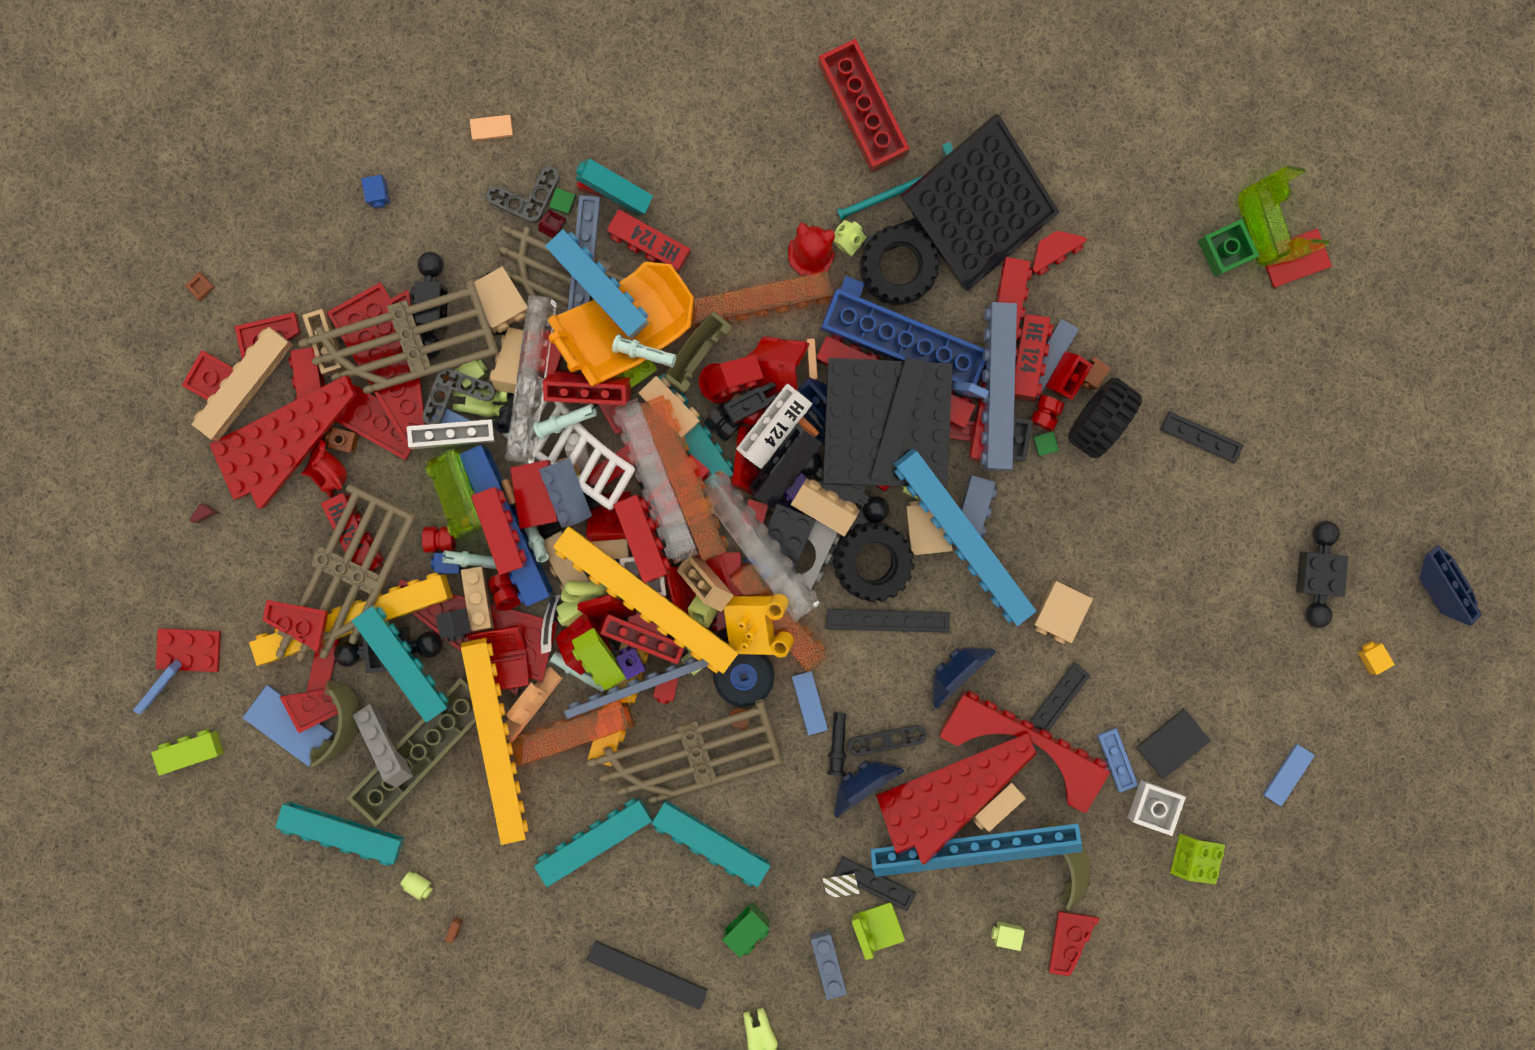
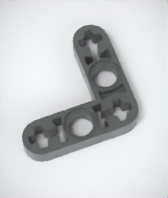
[486,166,560,223]
[423,369,496,425]

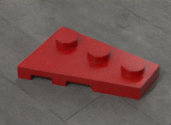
[262,600,329,652]
[280,689,338,733]
[1048,910,1100,976]

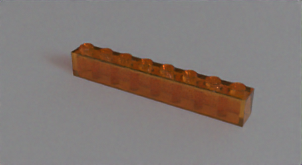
[686,271,833,332]
[640,395,729,562]

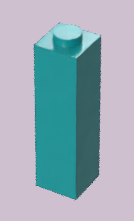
[575,159,653,215]

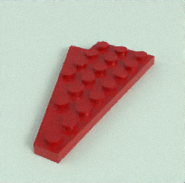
[326,282,426,452]
[209,376,357,509]
[398,580,559,695]
[876,733,1037,865]

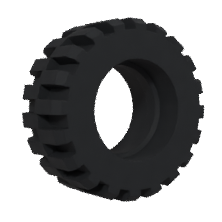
[860,224,940,305]
[1068,378,1142,458]
[833,522,915,602]

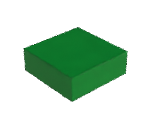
[549,188,576,215]
[1033,432,1059,457]

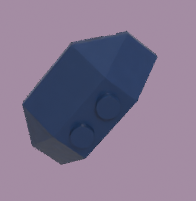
[798,378,827,444]
[1419,545,1482,626]
[932,647,996,709]
[833,760,905,818]

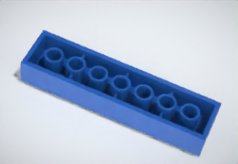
[819,288,985,385]
[458,445,555,606]

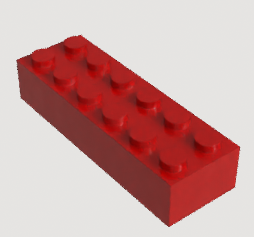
[818,38,910,173]

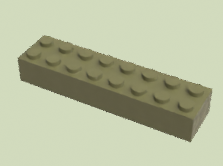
[346,676,476,827]

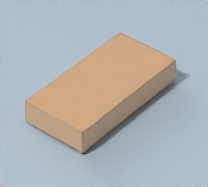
[470,115,513,141]
[804,338,818,381]

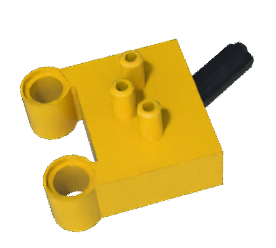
[714,594,794,658]

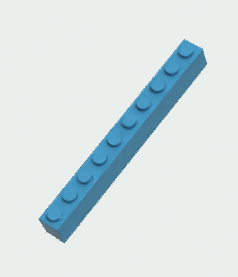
[893,448,1037,626]
[871,824,1082,877]

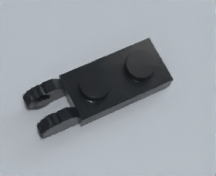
[723,382,779,425]

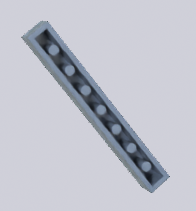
[980,302,1017,471]

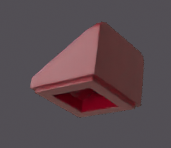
[538,210,566,238]
[189,504,220,523]

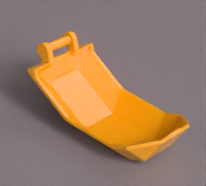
[548,262,694,387]

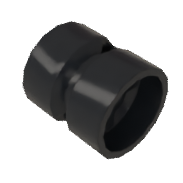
[704,403,743,442]

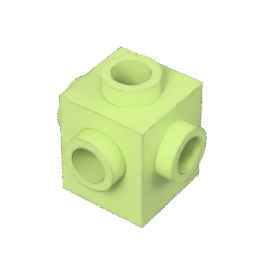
[833,220,867,256]

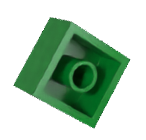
[1198,219,1259,277]
[722,902,769,958]

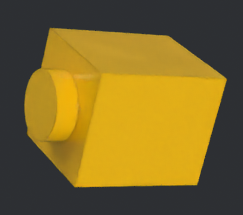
[1358,641,1395,675]

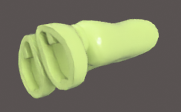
[452,388,510,418]
[560,581,622,603]
[743,1008,778,1050]

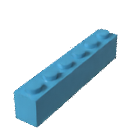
[545,229,650,340]

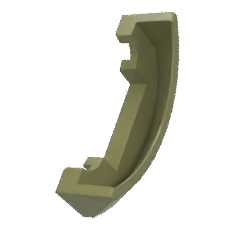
[665,311,732,393]
[309,681,360,767]
[1034,821,1090,910]

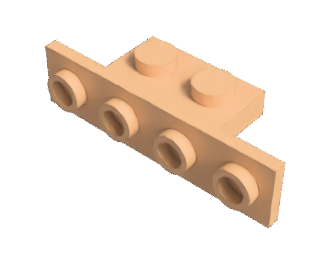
[505,666,563,743]

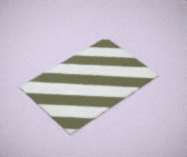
[823,874,860,898]

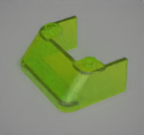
[1237,166,1330,266]
[425,448,483,539]

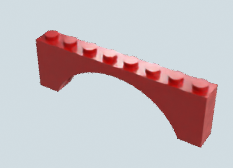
[939,689,1110,814]

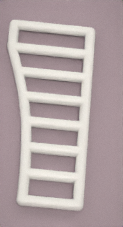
[502,376,635,510]

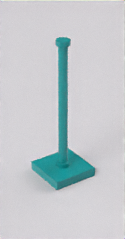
[837,142,953,221]

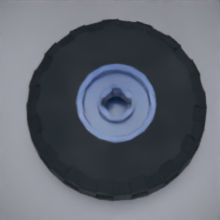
[713,654,775,707]

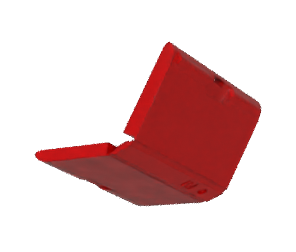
[751,336,810,398]
[665,556,731,615]
[467,626,529,690]

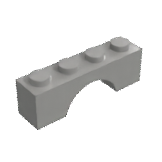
[782,520,841,604]
[353,704,413,788]

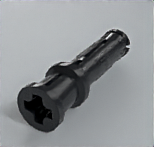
[493,379,528,434]
[827,712,847,776]

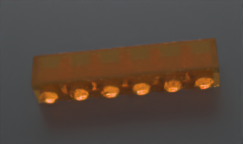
[729,561,827,672]
[511,700,636,766]

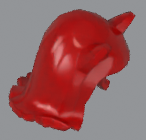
[788,222,836,278]
[301,439,348,498]

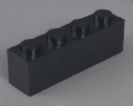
[748,423,822,508]

